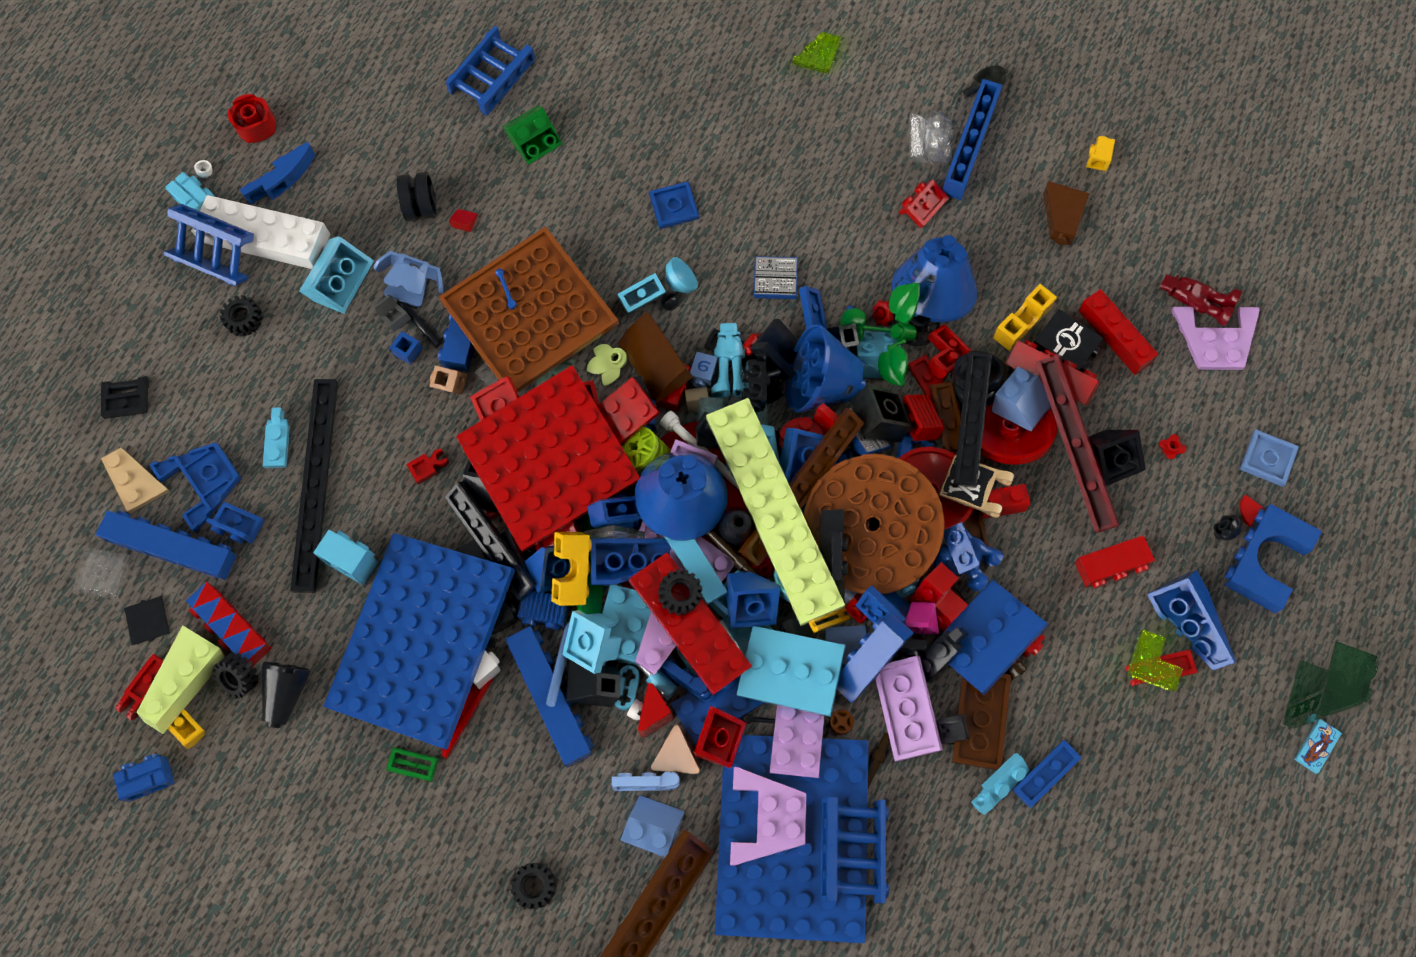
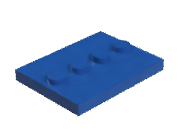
[942,580,1048,695]

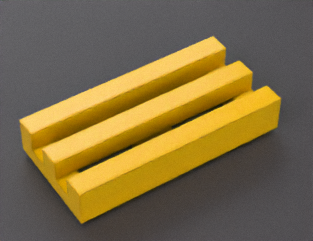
[808,607,851,633]

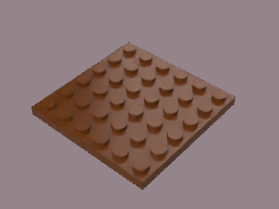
[438,226,619,392]

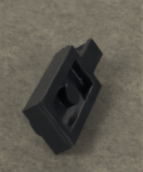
[920,627,969,683]

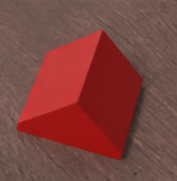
[638,683,673,738]
[694,706,746,769]

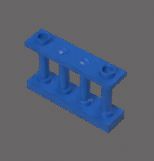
[446,26,536,116]
[164,204,254,286]
[821,797,889,904]

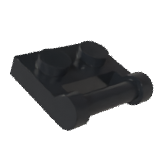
[101,376,149,419]

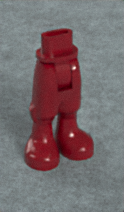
[1159,274,1242,327]

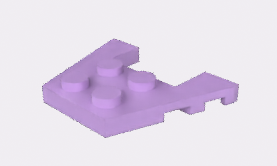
[1172,307,1260,370]
[730,767,806,866]

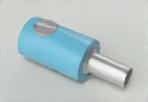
[638,665,679,700]

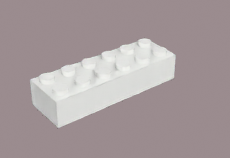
[191,195,330,269]

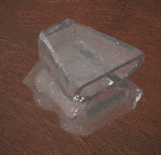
[909,111,953,165]

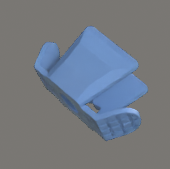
[374,251,443,307]

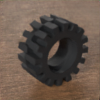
[220,295,263,337]
[658,569,703,616]
[212,653,259,699]
[510,863,557,909]

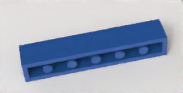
[943,79,1003,201]
[95,510,236,580]
[505,626,594,768]

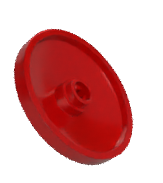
[981,404,1057,465]
[898,447,974,530]

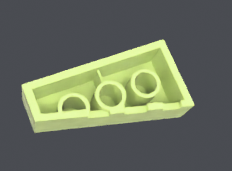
[137,625,225,734]

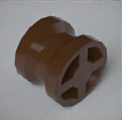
[829,709,854,735]

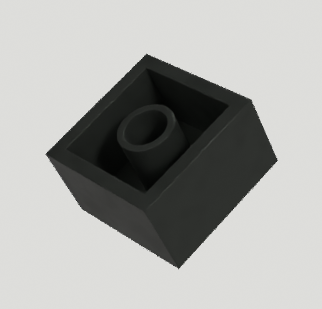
[851,385,914,443]

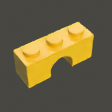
[993,284,1057,352]
[551,532,592,606]

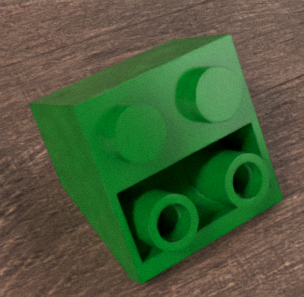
[502,105,562,165]

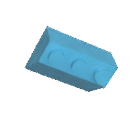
[299,236,374,314]

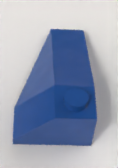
[588,538,671,585]
[1147,570,1236,670]

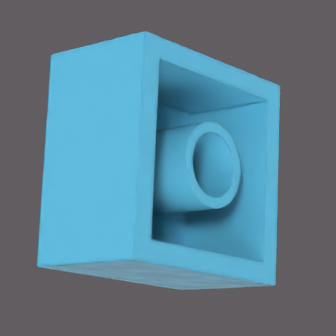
[313,530,379,585]

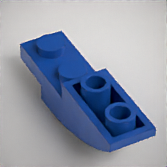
[239,142,315,205]

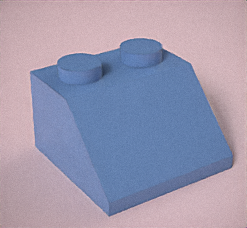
[992,367,1051,431]
[621,795,685,857]

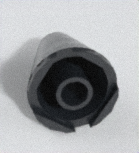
[262,662,310,728]

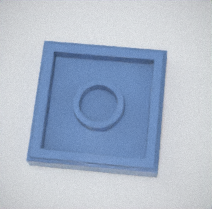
[1239,429,1299,487]

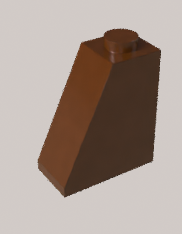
[1043,181,1089,245]

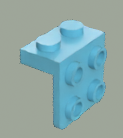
[857,331,901,378]

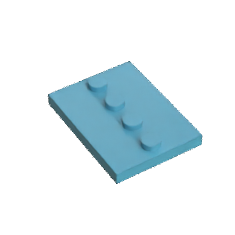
[737,626,846,717]

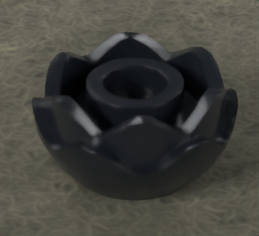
[1214,514,1241,541]

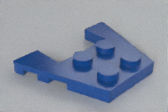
[149,442,241,532]

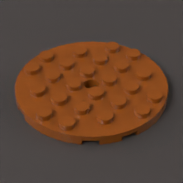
[803,454,945,594]

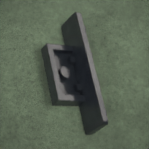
[821,510,848,603]

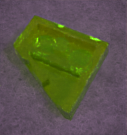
[792,32,841,74]

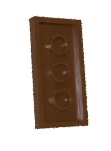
[952,674,1011,771]

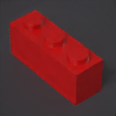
[1074,535,1155,589]

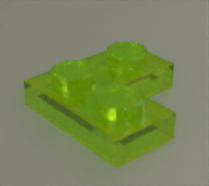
[1127,630,1183,692]

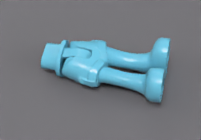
[711,323,746,398]

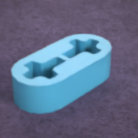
[615,665,640,711]

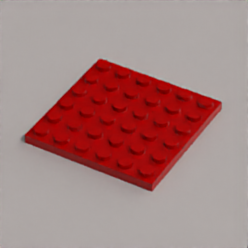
[456,365,640,552]

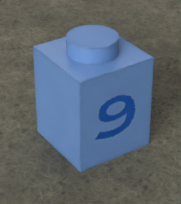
[690,352,718,388]

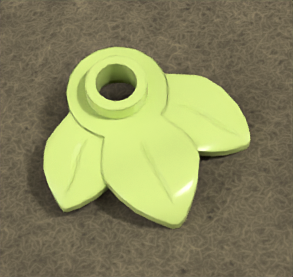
[587,344,627,386]

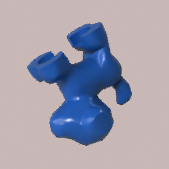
[933,530,1004,592]

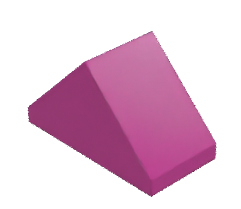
[905,602,939,634]

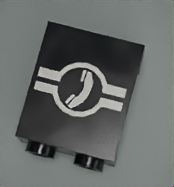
[1033,309,1103,373]

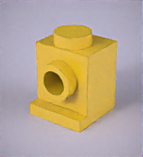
[1086,136,1115,171]

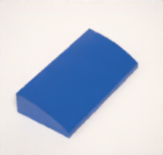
[779,428,825,515]

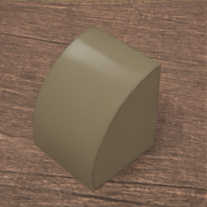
[685,387,710,413]

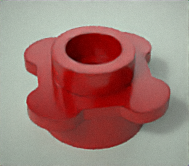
[1159,434,1186,459]

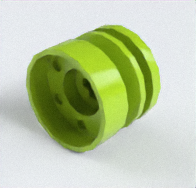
[621,427,671,476]

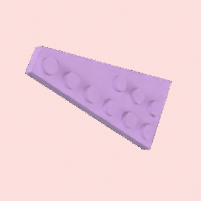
[635,537,734,675]

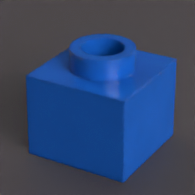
[389,331,423,365]

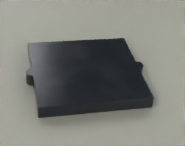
[124,596,170,645]

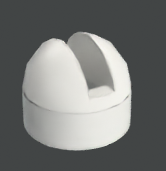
[194,160,213,179]
[627,699,643,720]

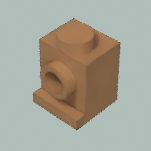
[429,366,467,395]

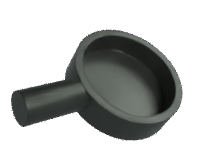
[963,65,1007,98]

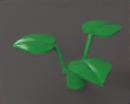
[839,283,920,386]

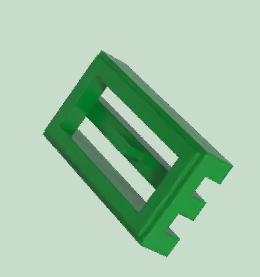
[386,747,439,782]

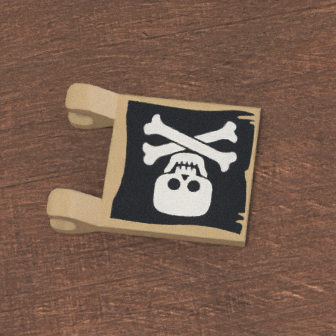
[939,455,1014,518]

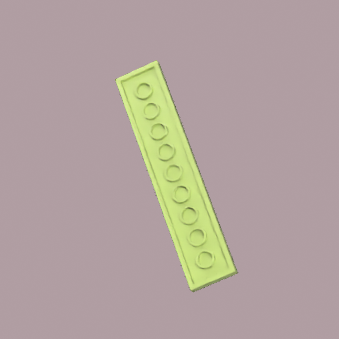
[706,398,845,625]

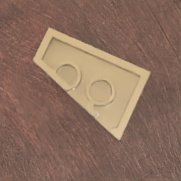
[101,448,170,514]

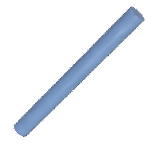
[546,622,570,707]

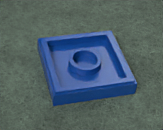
[649,181,700,229]

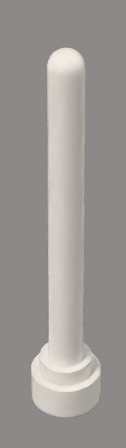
[660,411,738,489]

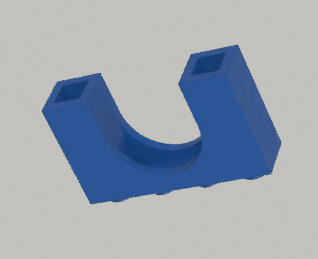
[1224,504,1322,614]

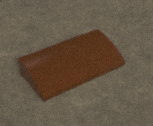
[618,311,693,403]

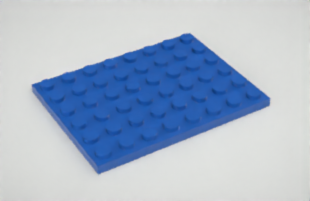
[323,533,515,750]
[715,735,868,943]

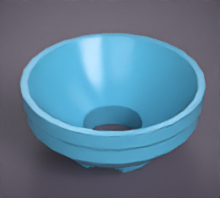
[665,257,698,294]

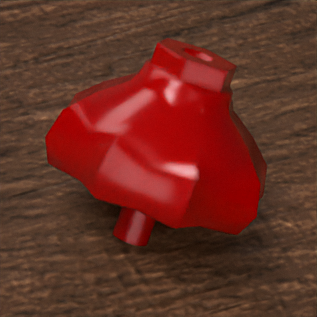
[872,299,895,326]

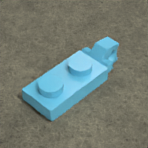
[263,407,290,468]
[971,753,1030,815]

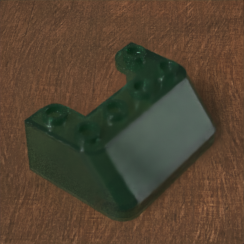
[1283,642,1378,729]

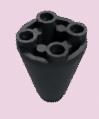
[714,507,756,552]

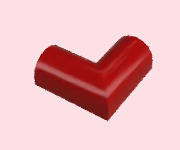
[928,324,972,379]

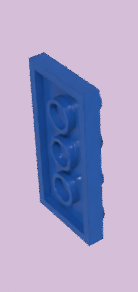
[671,675,766,745]

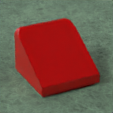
[449,209,478,232]

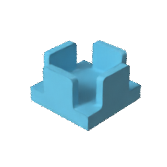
[562,610,622,674]

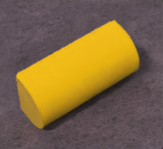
[168,709,205,749]

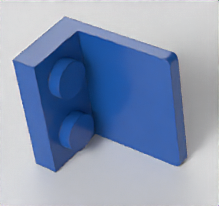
[855,586,910,624]

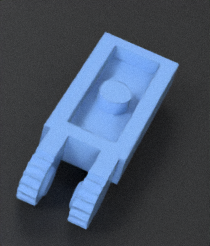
[612,772,680,791]

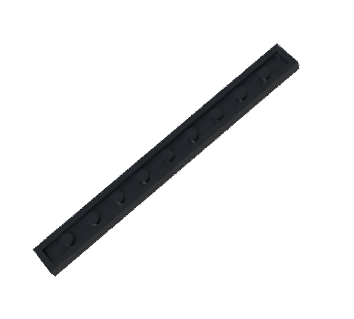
[290,379,338,593]

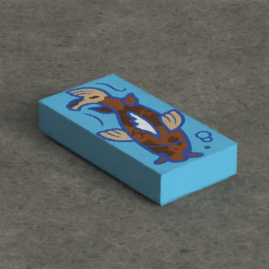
[1294,719,1342,774]

